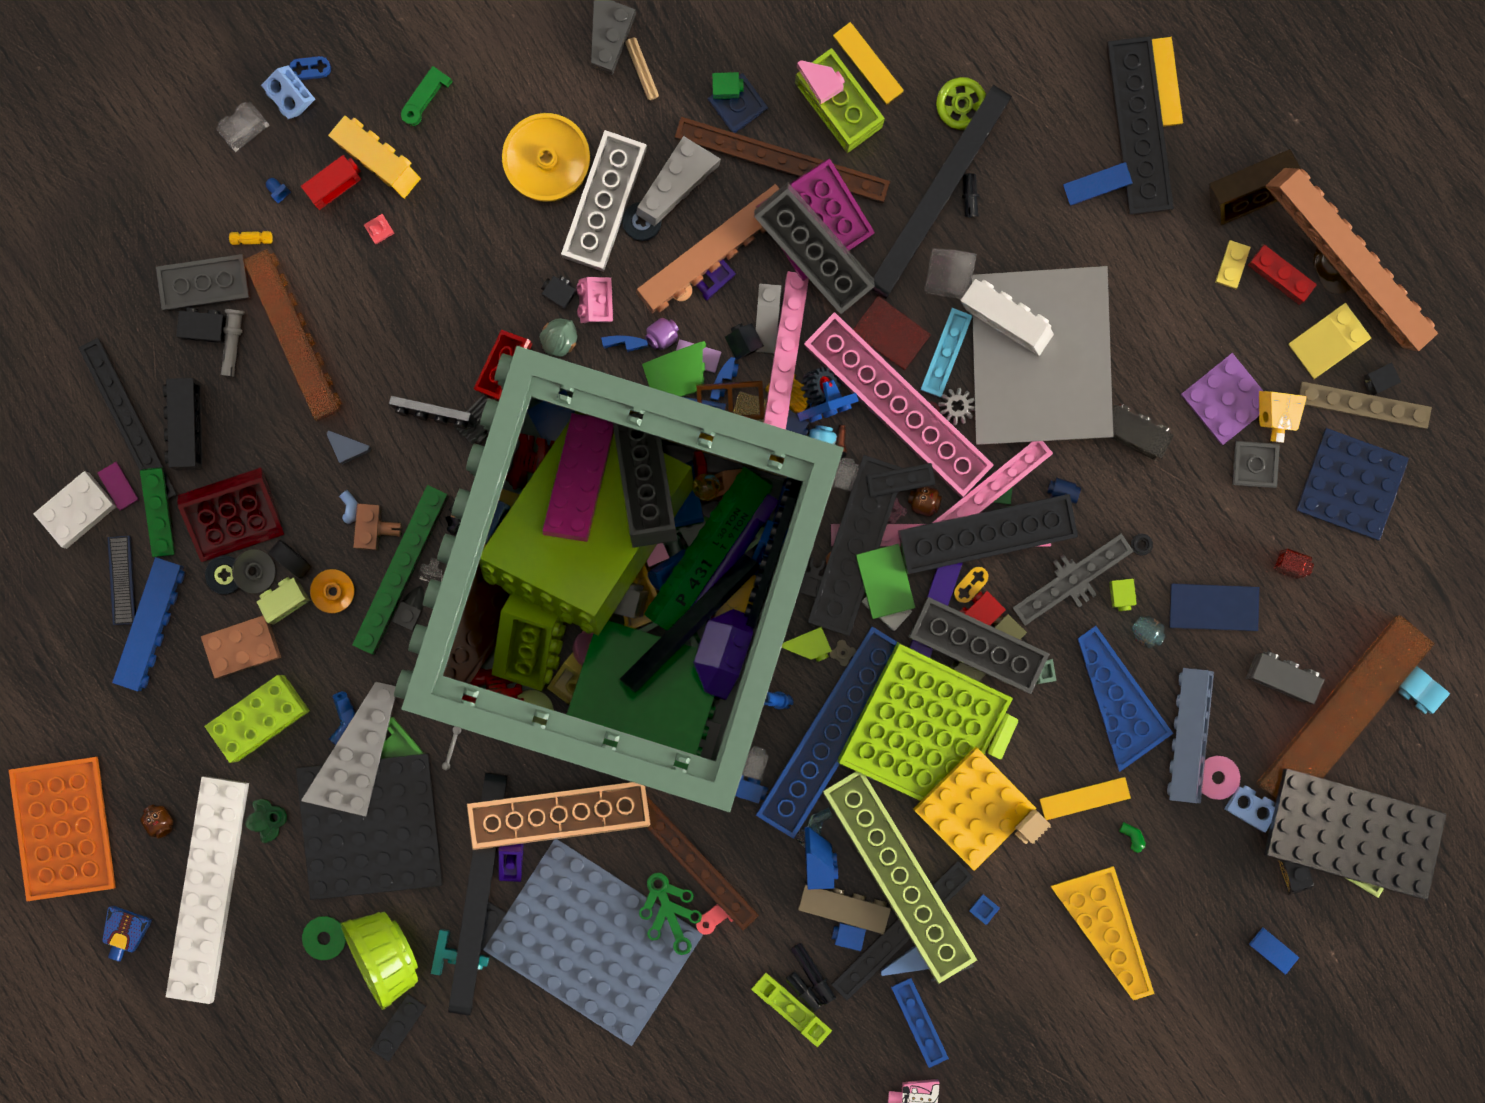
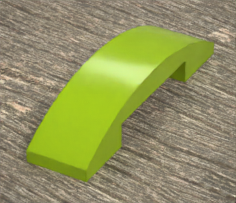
[751,972,832,1047]

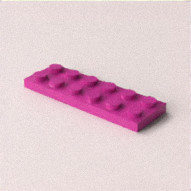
[543,413,614,542]

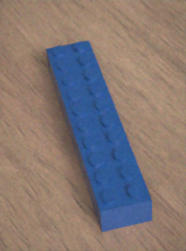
[756,627,897,839]

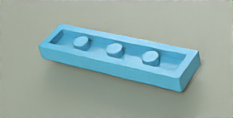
[920,308,972,398]

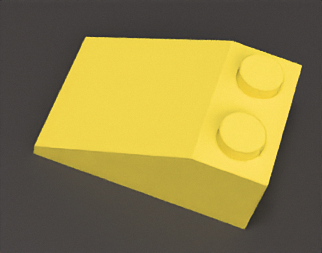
[1288,303,1371,379]

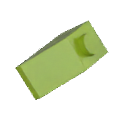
[782,627,832,662]

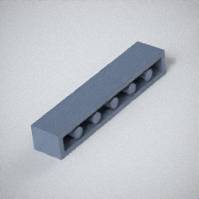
[1167,668,1214,803]

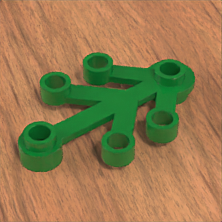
[639,873,702,955]

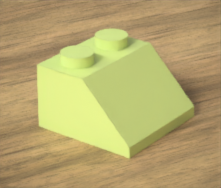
[257,577,311,624]

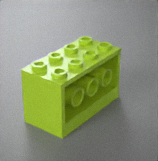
[795,48,885,154]
[492,593,566,691]
[204,675,310,763]

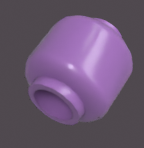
[645,318,679,350]

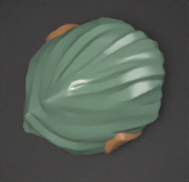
[539,318,578,357]

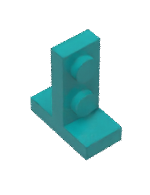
[431,929,490,976]

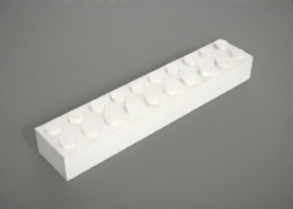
[166,776,249,1004]

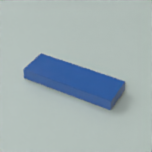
[1063,162,1133,205]

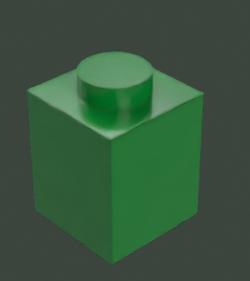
[712,72,744,99]

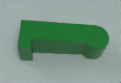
[401,66,453,126]

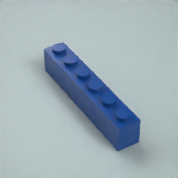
[112,557,185,691]

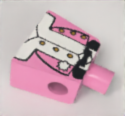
[888,1079,939,1103]

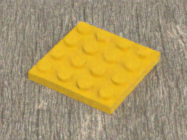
[913,746,1037,871]

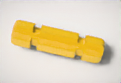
[229,231,273,245]

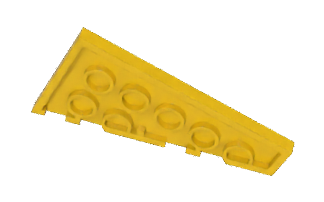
[1050,866,1154,1000]

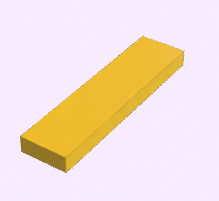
[833,22,904,105]
[1152,37,1183,127]
[1039,777,1131,820]

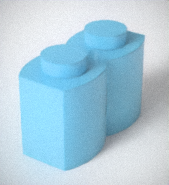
[1396,665,1450,714]

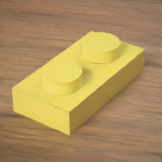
[1215,240,1251,289]

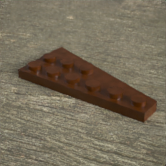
[443,564,510,684]

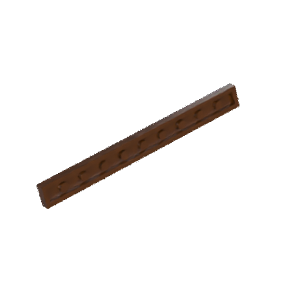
[675,117,890,203]

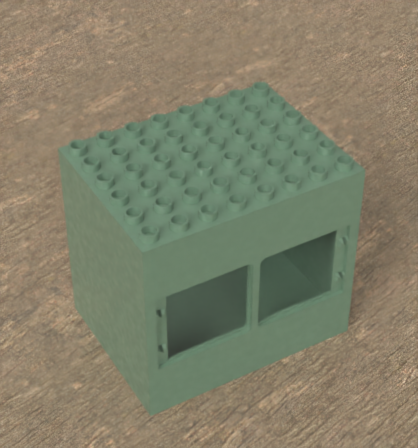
[394,346,844,812]

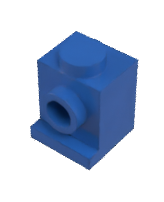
[735,775,768,804]

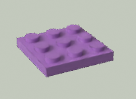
[1180,353,1263,446]

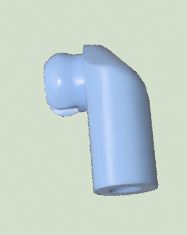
[339,490,359,524]

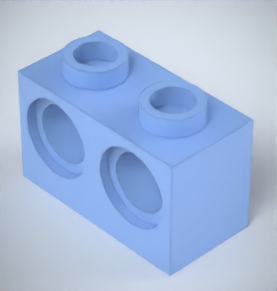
[261,66,315,119]
[1224,785,1275,833]

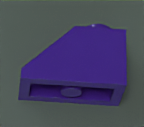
[499,843,524,882]

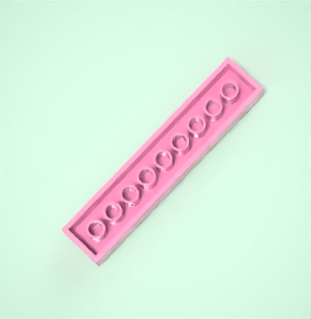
[803,312,993,498]

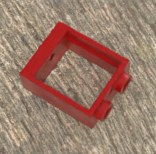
[301,155,361,210]

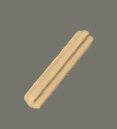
[625,37,659,100]

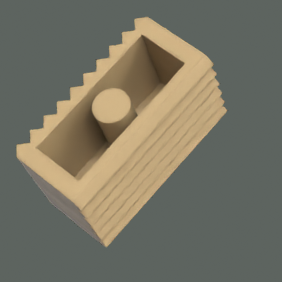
[1015,809,1051,844]

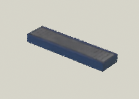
[107,536,136,625]

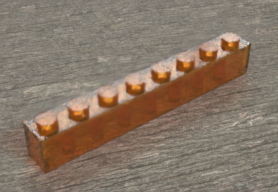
[243,249,342,422]

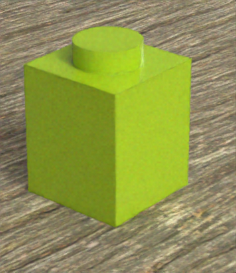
[1109,579,1137,612]

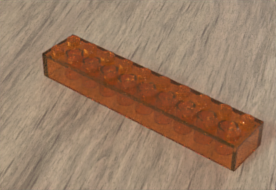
[1256,615,1435,801]

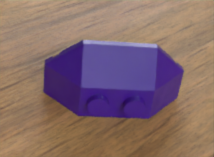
[693,609,753,700]

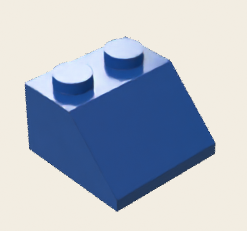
[805,827,838,890]

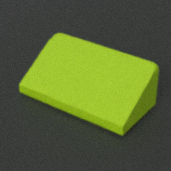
[986,713,1018,759]

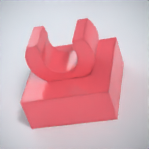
[364,214,394,244]

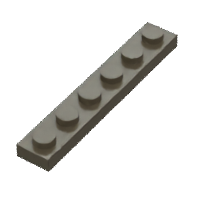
[1299,382,1432,429]

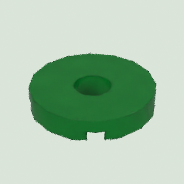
[302,916,346,960]

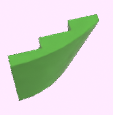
[642,341,706,397]

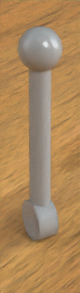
[442,726,462,770]

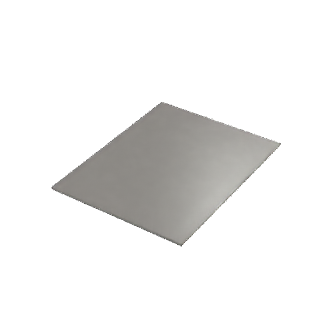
[972,266,1113,445]

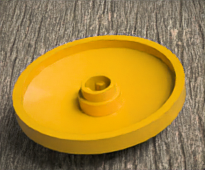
[502,113,590,202]

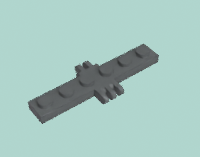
[1012,533,1134,626]

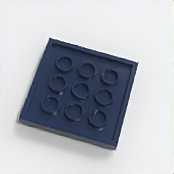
[1296,428,1409,541]

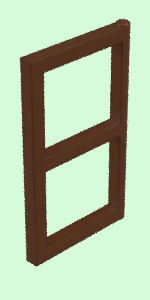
[696,381,765,419]

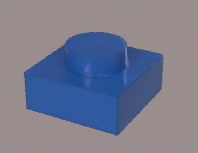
[969,894,1000,925]

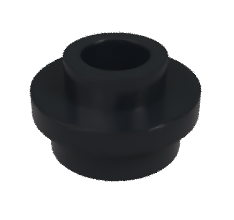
[1131,534,1153,556]

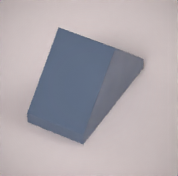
[327,431,372,464]

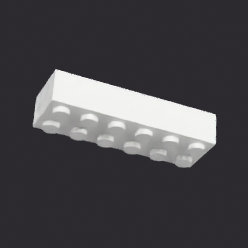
[561,130,647,272]

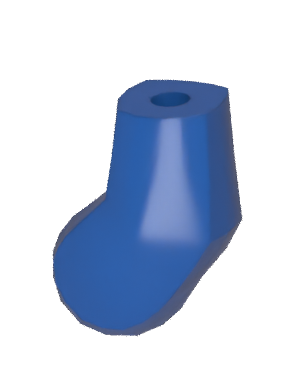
[329,691,356,745]

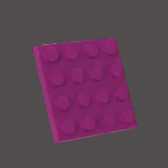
[756,159,875,281]

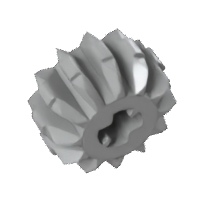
[938,388,975,425]

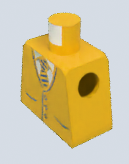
[1259,391,1306,443]

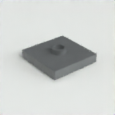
[1232,441,1280,488]

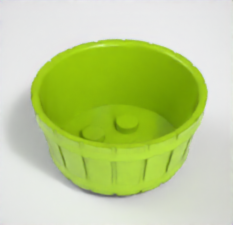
[340,912,418,1010]

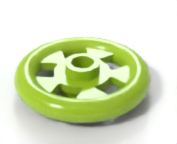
[936,77,986,130]

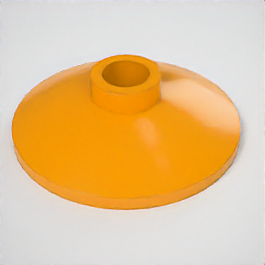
[310,569,354,613]

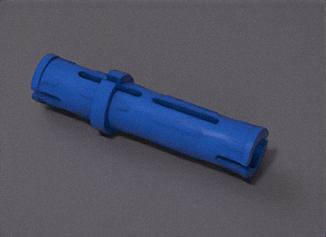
[764,692,794,709]

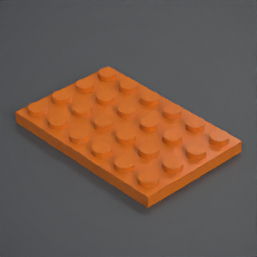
[9,757,116,901]

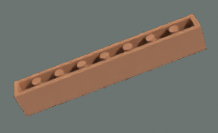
[636,184,779,313]

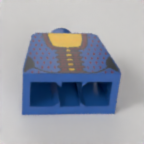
[103,906,153,961]

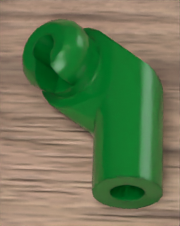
[1119,822,1146,853]

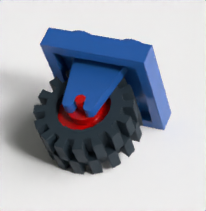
[797,367,859,423]

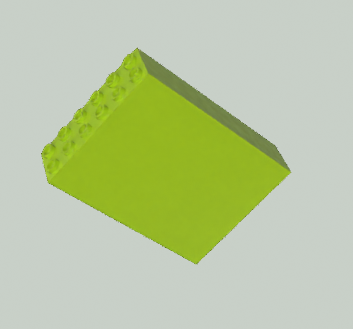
[479,411,694,636]

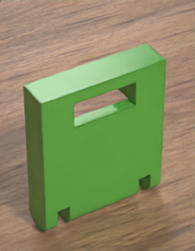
[381,717,425,758]

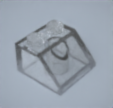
[216,101,269,152]
[924,249,977,299]

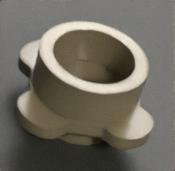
[830,640,856,666]

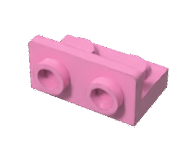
[577,277,613,323]

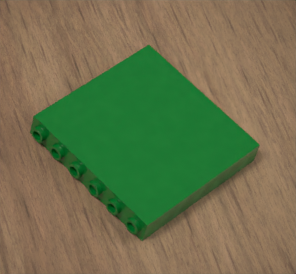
[567,621,718,770]

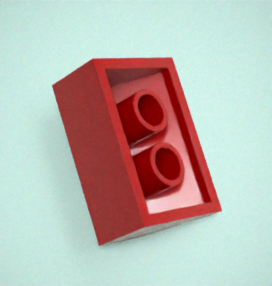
[474,330,532,401]

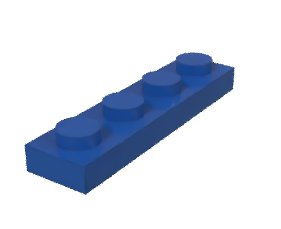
[891,977,949,1068]

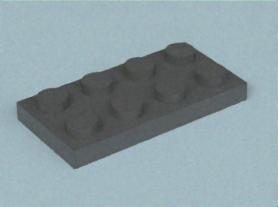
[156,254,250,311]

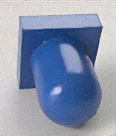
[266,178,291,204]

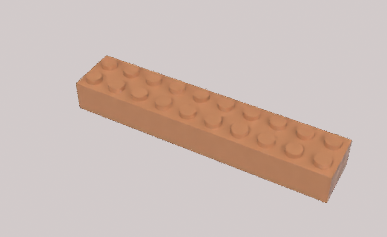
[1266,168,1438,351]

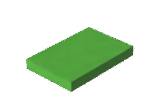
[855,544,915,619]

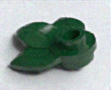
[245,799,287,843]

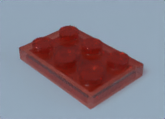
[853,296,931,370]

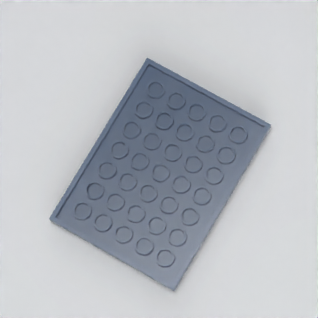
[483,839,703,1046]

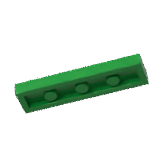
[140,467,175,557]

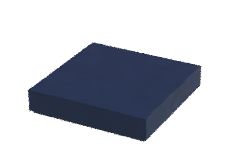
[707,73,768,133]

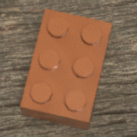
[201,616,281,679]

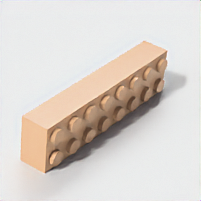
[467,782,650,850]

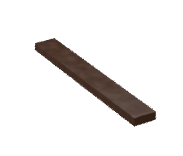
[646,795,759,931]

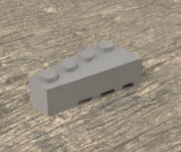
[636,136,721,226]

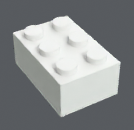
[33,471,117,549]

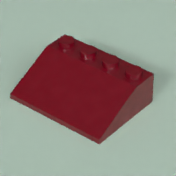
[178,467,284,562]

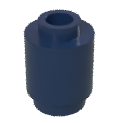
[1047,478,1081,504]

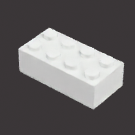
[961,279,1054,356]

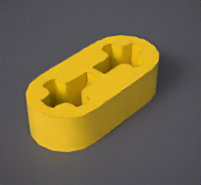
[953,567,988,603]

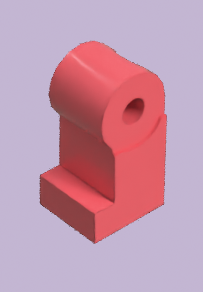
[696,904,733,935]

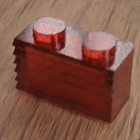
[1274,548,1314,579]

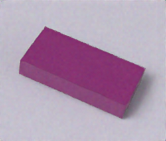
[97,462,139,511]

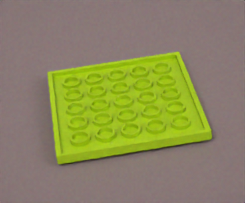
[837,642,1013,801]

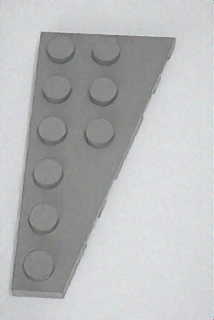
[301,681,396,816]

